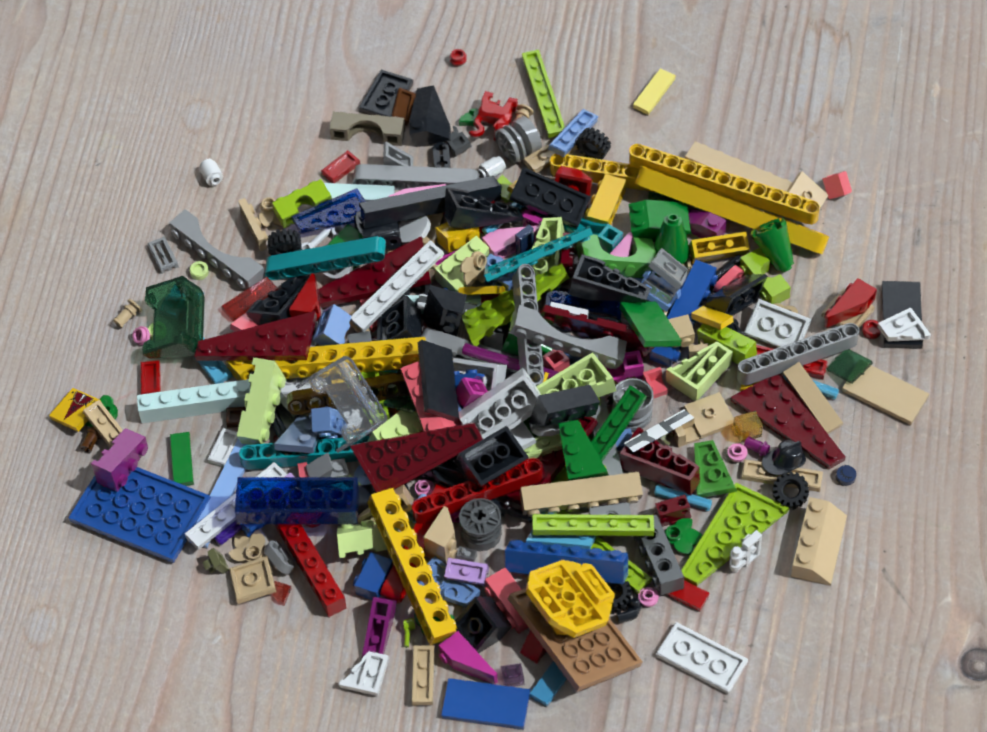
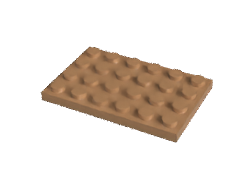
[508,588,643,692]

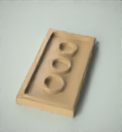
[842,360,929,425]

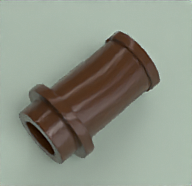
[80,427,101,453]

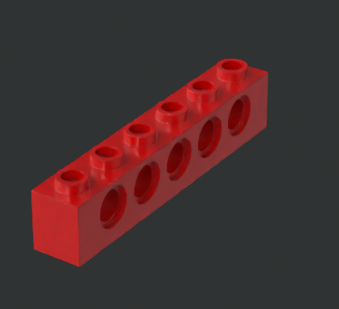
[273,505,347,617]

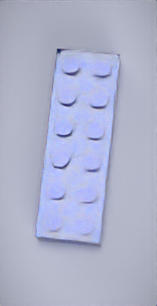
[235,477,359,524]

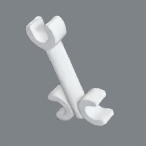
[301,215,344,250]

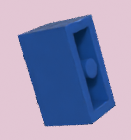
[353,552,394,600]

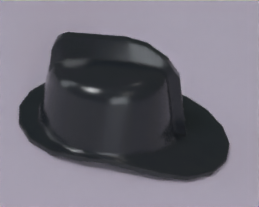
[762,440,806,475]

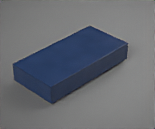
[515,225,534,255]

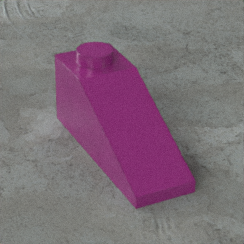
[688,209,726,238]
[362,597,397,658]

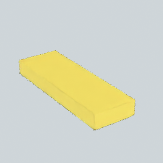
[633,68,676,115]

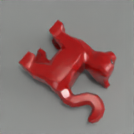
[469,91,518,141]

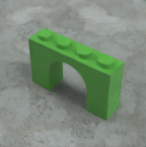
[576,234,657,278]

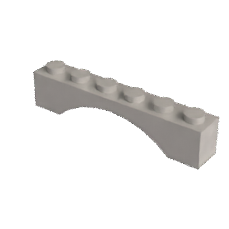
[169,209,266,292]
[509,305,627,369]

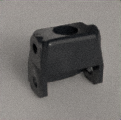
[354,211,402,252]

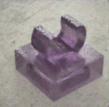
[501,663,525,687]

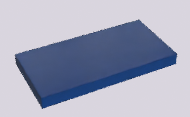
[441,678,530,730]

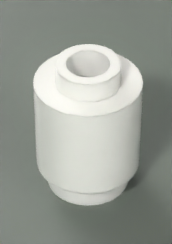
[478,156,506,178]
[200,159,223,186]

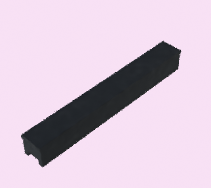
[358,176,502,228]

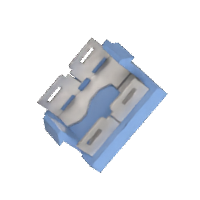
[641,270,681,312]

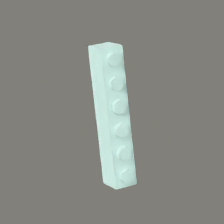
[137,379,250,423]

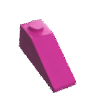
[439,631,498,684]

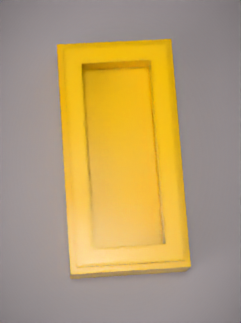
[691,306,733,330]

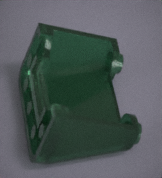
[142,276,205,359]

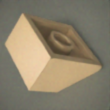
[424,506,457,565]

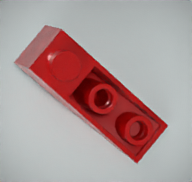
[289,273,321,323]
[824,278,877,328]

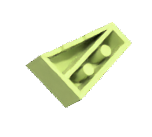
[434,236,489,292]
[666,342,732,401]
[368,403,423,442]
[337,520,399,558]

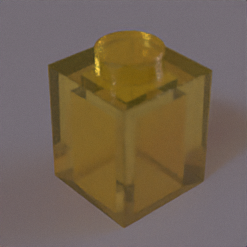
[731,411,763,443]

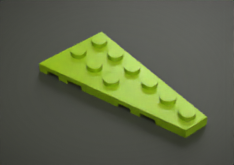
[462,264,569,346]
[681,483,789,586]

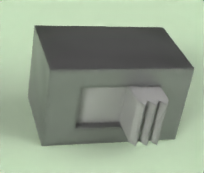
[456,546,477,562]

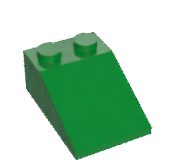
[628,200,691,242]

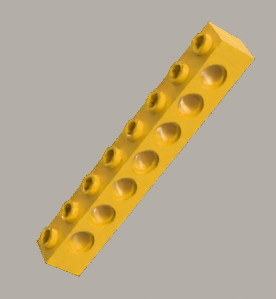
[274,337,426,379]
[367,488,456,645]

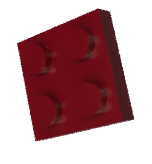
[561,233,574,285]

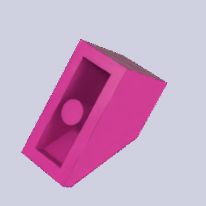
[456,377,488,408]

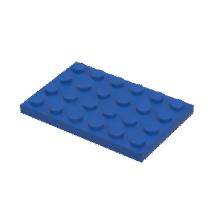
[68,467,211,563]

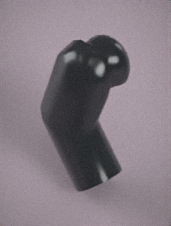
[616,598,642,624]

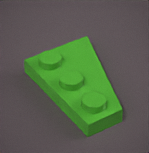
[694,440,737,498]

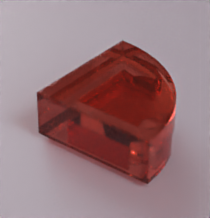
[272,581,292,606]

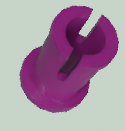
[744,436,770,457]

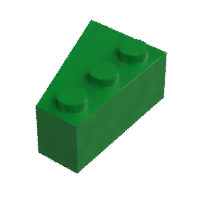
[559,420,609,481]

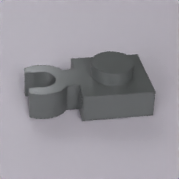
[447,126,472,156]

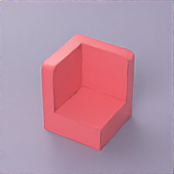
[822,171,852,199]
[642,367,668,398]

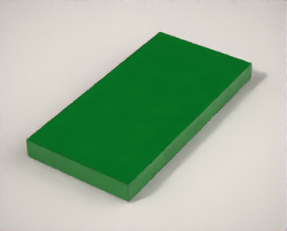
[619,302,682,347]

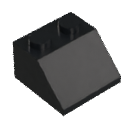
[455,596,512,653]

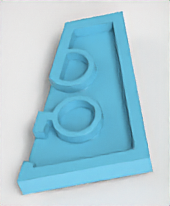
[526,513,597,549]

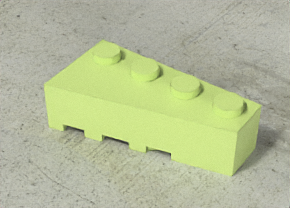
[522,217,565,292]
[536,352,617,397]
[237,358,286,445]

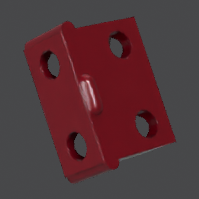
[653,495,691,527]

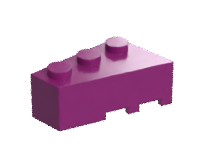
[91,428,148,492]

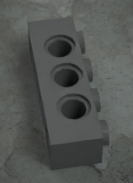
[633,514,684,595]

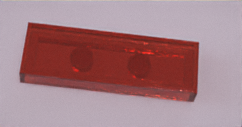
[222,277,278,321]

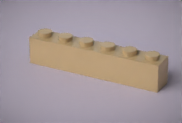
[685,141,792,192]
[519,472,643,517]

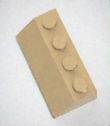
[791,497,847,586]

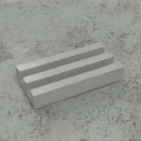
[147,236,179,274]

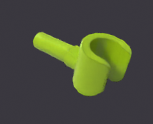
[403,618,415,647]

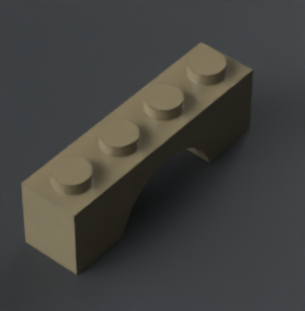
[329,112,405,146]

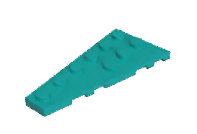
[484,226,593,282]

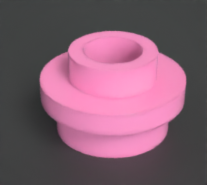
[133,326,150,345]
[728,443,747,463]
[415,479,434,496]
[638,587,659,607]

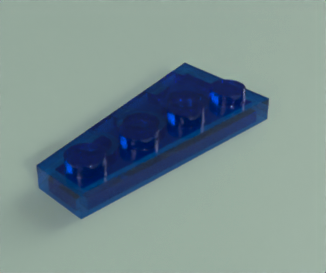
[292,188,366,234]

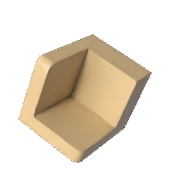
[671,415,699,447]

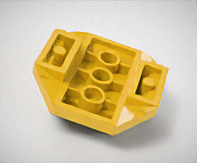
[525,560,615,638]

